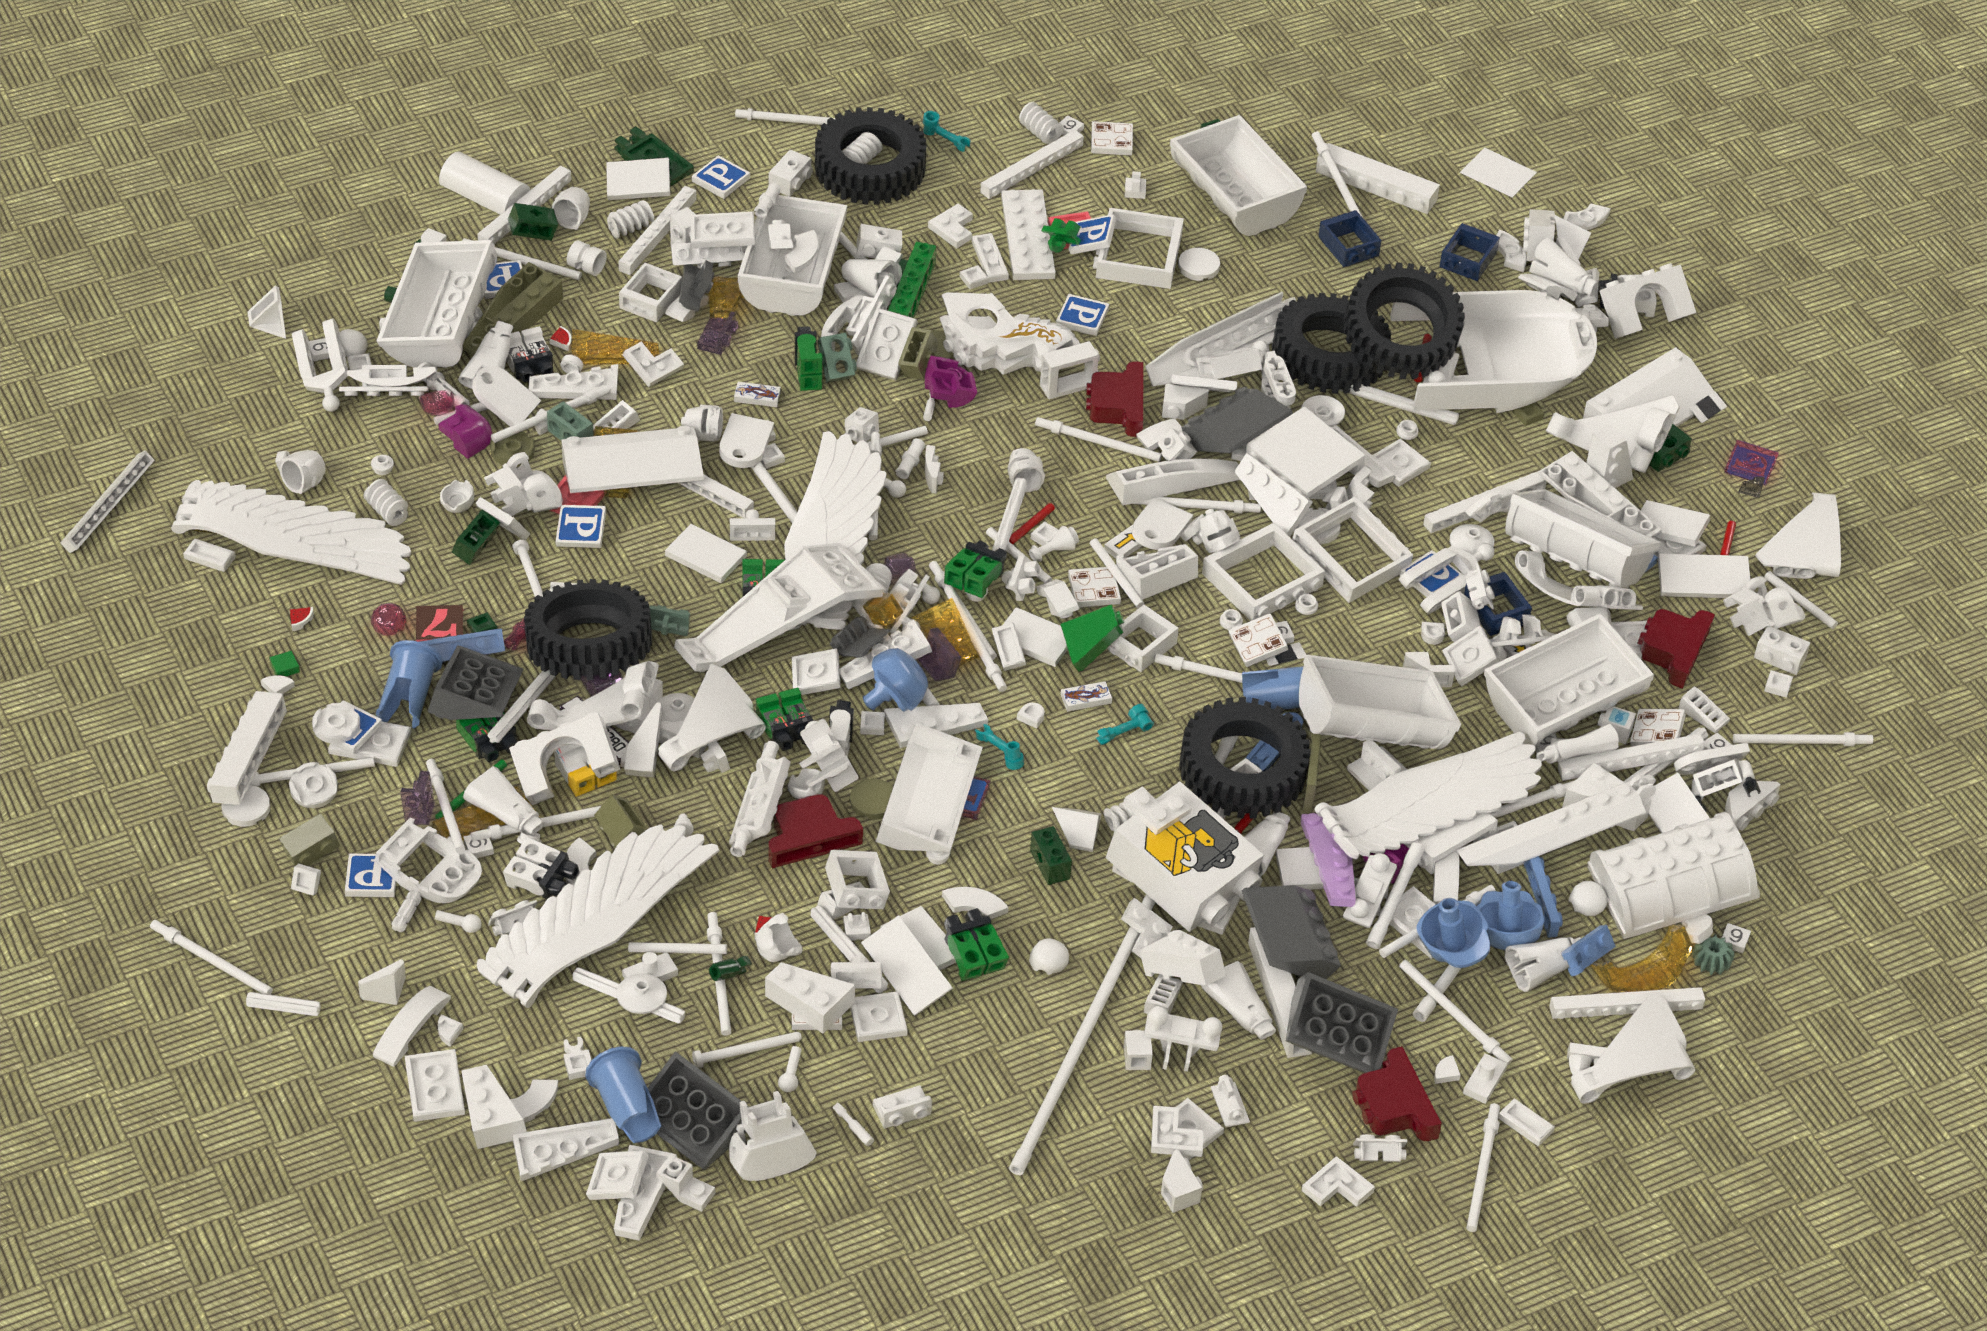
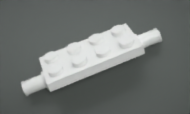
[729,741,791,857]

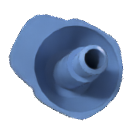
[863,648,928,712]
[1477,881,1544,950]
[1416,898,1490,968]

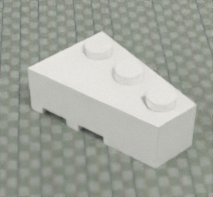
[1523,209,1555,261]
[1587,425,1633,488]
[1116,544,1198,600]
[1563,763,1652,831]
[1139,930,1226,986]
[765,962,855,1033]
[461,1065,527,1149]

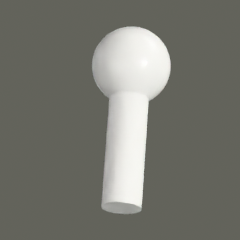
[884,478,906,498]
[435,910,481,933]
[778,1046,802,1092]

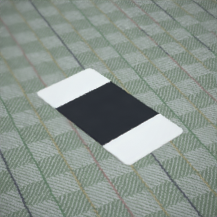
[1690,391,1727,423]
[1266,642,1306,666]

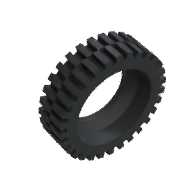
[815,107,927,205]
[1343,263,1465,379]
[1272,293,1391,394]
[524,579,652,680]
[1179,697,1311,819]

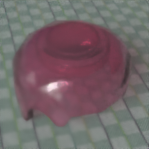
[419,390,455,416]
[371,602,407,636]

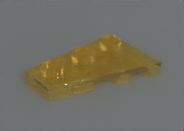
[709,276,744,318]
[911,598,979,667]

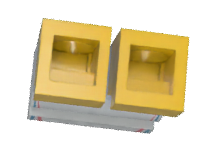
[554,745,617,797]

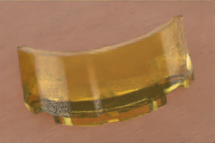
[1590,924,1693,993]

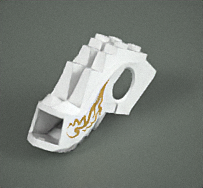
[940,292,1080,375]

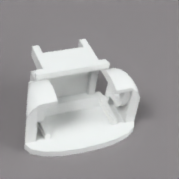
[484,452,563,516]
[1723,576,1805,636]
[729,1091,817,1181]

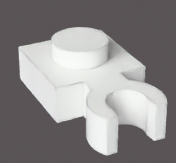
[564,1037,591,1080]

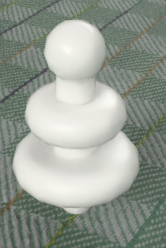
[674,813,693,837]

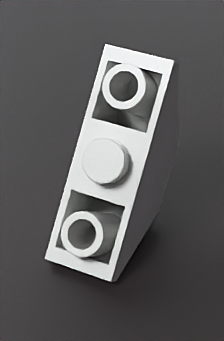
[1725,781,1781,831]

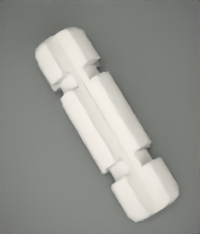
[392,890,421,932]

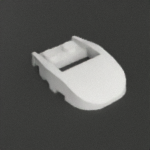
[375,817,482,903]

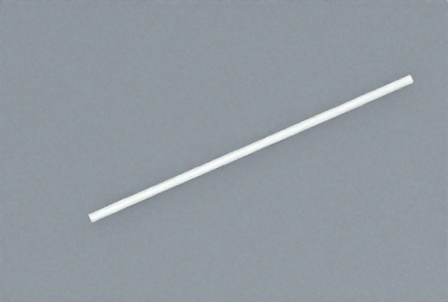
[751,462,939,706]

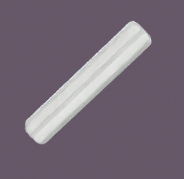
[246,992,321,1016]

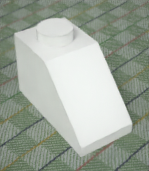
[1162,384,1209,420]

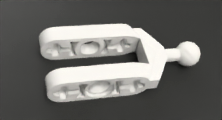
[292,318,348,412]
[1253,340,1296,409]
[1399,543,1494,614]

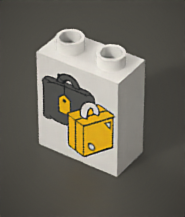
[1106,782,1264,932]

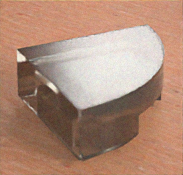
[1738,477,1765,498]

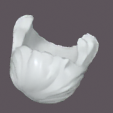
[755,913,803,962]

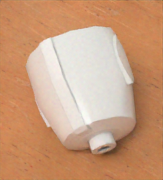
[552,187,590,230]
[681,405,723,442]
[1008,448,1045,492]
[280,450,326,494]
[1199,508,1240,553]

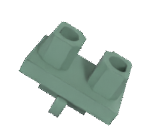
[649,605,690,636]

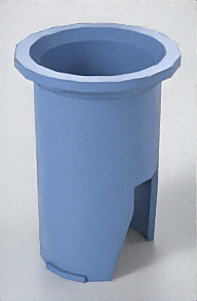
[376,640,443,729]
[1242,666,1304,710]
[585,1046,661,1143]

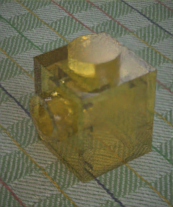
[863,593,903,626]

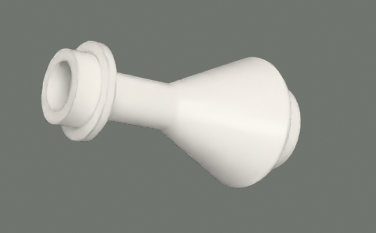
[1029,526,1079,562]

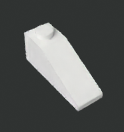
[621,702,663,777]

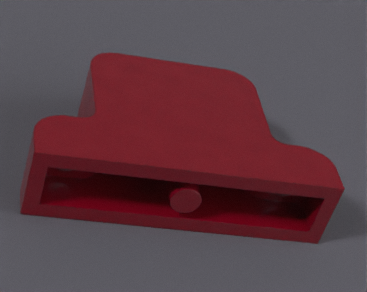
[1086,361,1144,437]
[1637,609,1715,689]
[768,794,863,869]
[1352,1046,1442,1141]

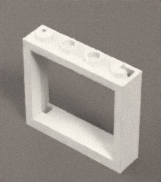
[1093,208,1184,289]
[1292,496,1413,603]
[1202,523,1325,621]

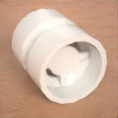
[567,240,606,276]

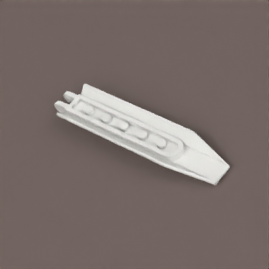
[1145,292,1296,386]
[1457,775,1656,866]

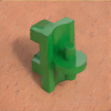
[1041,218,1081,253]

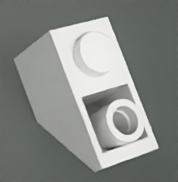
[1161,1149,1203,1213]

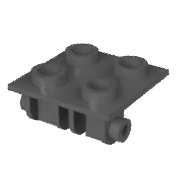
[830,616,890,658]

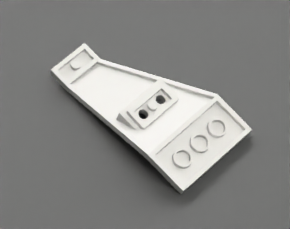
[674,543,884,672]

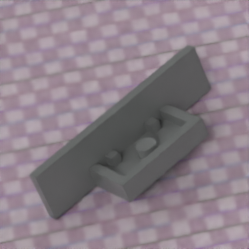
[679,260,715,312]

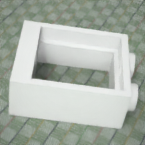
[619,263,682,322]
[1040,341,1100,399]
[1196,348,1263,379]
[1107,605,1178,672]
[825,850,890,909]

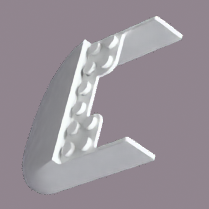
[1390,290,1597,413]

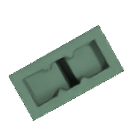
[817,333,857,383]
[547,401,593,440]

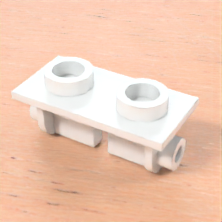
[1465,563,1495,609]
[488,900,537,936]
[1211,1075,1250,1128]
[1353,1134,1407,1162]

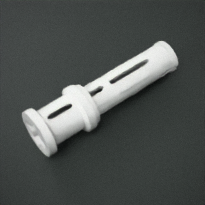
[418,362,470,407]

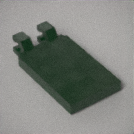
[614,126,694,187]

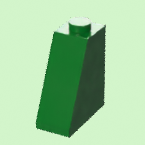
[1060,604,1124,672]

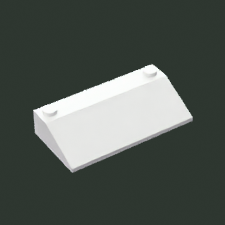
[1583,347,1714,426]
[561,426,704,493]
[875,723,983,852]

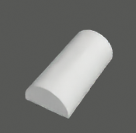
[439,152,530,215]

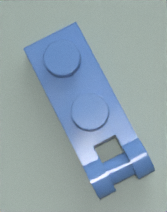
[1561,925,1616,976]

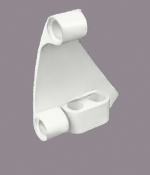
[1546,395,1680,473]
[1755,492,1841,579]
[1515,551,1643,610]
[527,661,659,730]

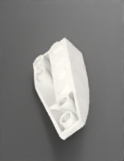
[1539,451,1662,538]
[1106,459,1241,505]

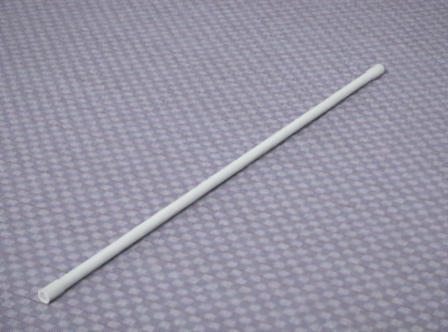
[1009,736,1239,1175]

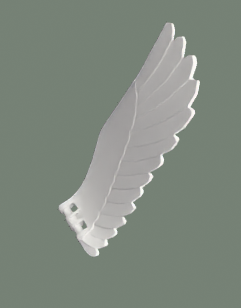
[785,431,887,630]
[171,480,411,585]
[1315,731,1542,859]
[477,824,719,1008]

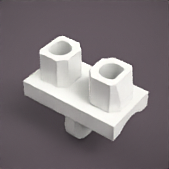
[1002,555,1041,601]

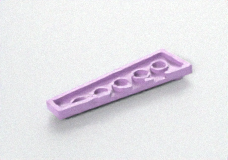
[1301,813,1356,907]

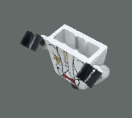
[1692,757,1761,812]

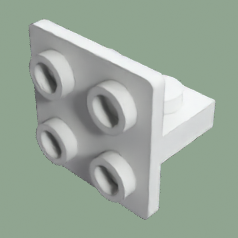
[1347,740,1407,791]

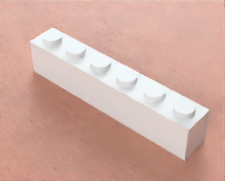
[1316,143,1440,214]
[207,691,287,805]

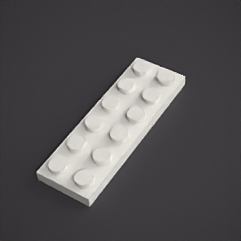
[1001,189,1055,280]

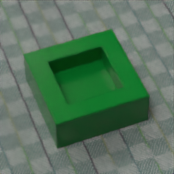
[269,651,300,677]

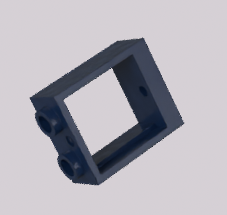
[1318,210,1382,267]
[1439,223,1500,281]
[1464,572,1532,636]

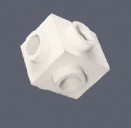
[844,407,879,442]
[1157,428,1197,461]

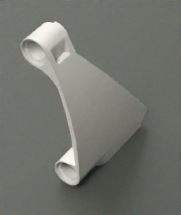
[658,664,766,771]
[1571,992,1695,1104]

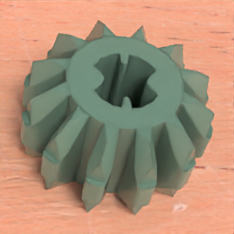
[1692,934,1735,975]

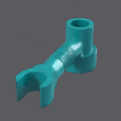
[923,111,971,152]
[1096,704,1154,745]
[975,724,1024,770]

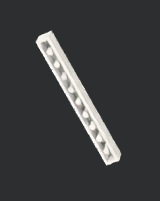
[980,130,1084,199]
[478,166,571,245]
[619,186,696,275]
[60,450,155,553]
[1423,471,1547,533]
[678,474,754,518]
[1558,734,1705,781]
[1549,987,1705,1019]

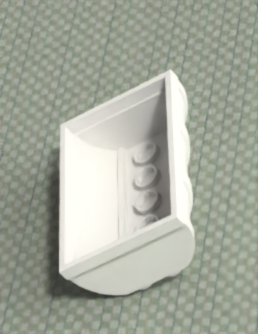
[1170,115,1307,236]
[738,195,847,316]
[377,240,497,368]
[1505,489,1662,588]
[1484,614,1654,746]
[1299,655,1461,749]
[1588,812,1760,939]

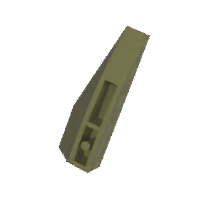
[463,262,563,355]

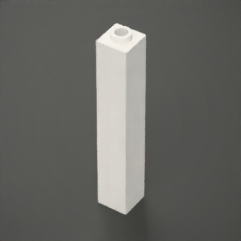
[1248,927,1312,1058]

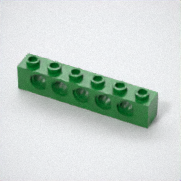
[888,241,936,318]

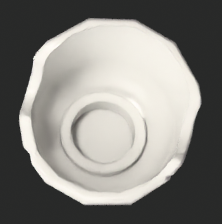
[340,329,368,357]
[440,480,474,513]
[788,768,825,800]
[1569,881,1608,916]
[1029,938,1069,975]

